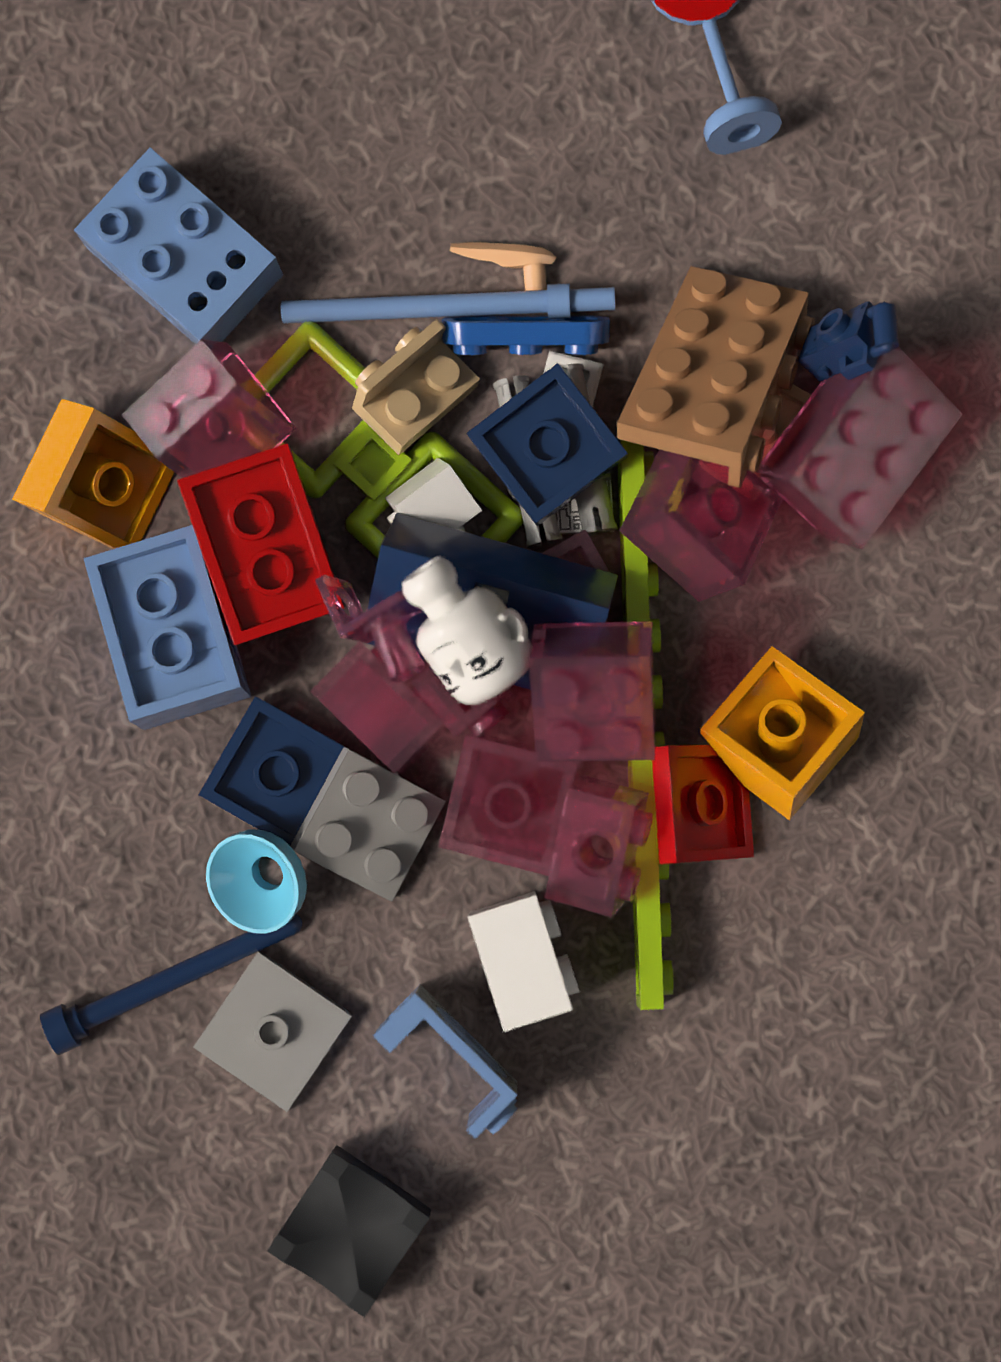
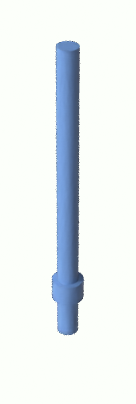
[281,283,615,323]

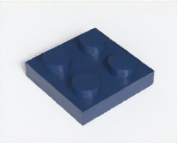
[466,363,628,526]
[198,696,350,846]

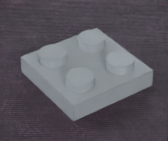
[290,747,446,902]

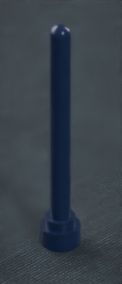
[40,914,303,1055]

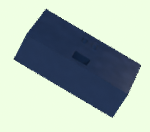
[361,513,618,704]

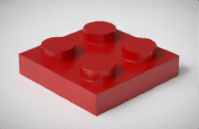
[651,745,754,864]

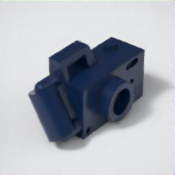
[797,301,899,382]

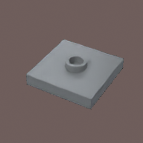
[193,951,353,1112]

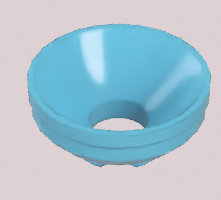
[206,829,307,934]

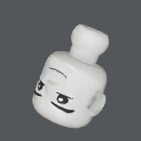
[403,556,534,705]

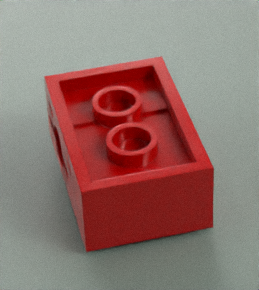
[177,443,345,646]

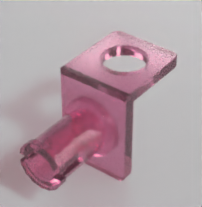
[316,575,426,683]

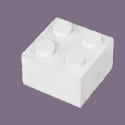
[468,891,579,1032]

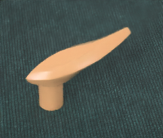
[450,242,556,291]

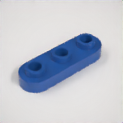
[442,315,610,355]

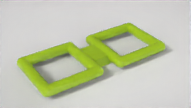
[223,321,523,559]

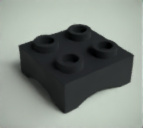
[267,1145,431,1318]

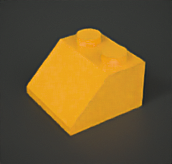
[12,399,181,549]
[700,646,865,821]

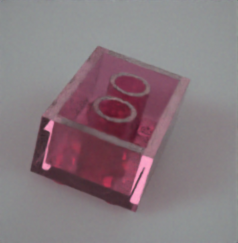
[755,347,963,549]

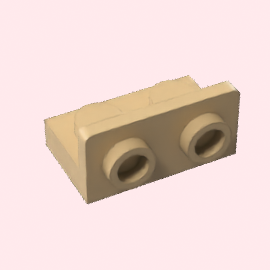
[352,319,480,455]

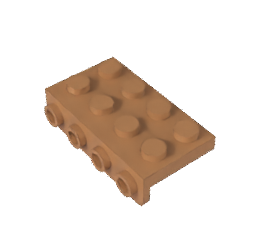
[617,266,815,488]

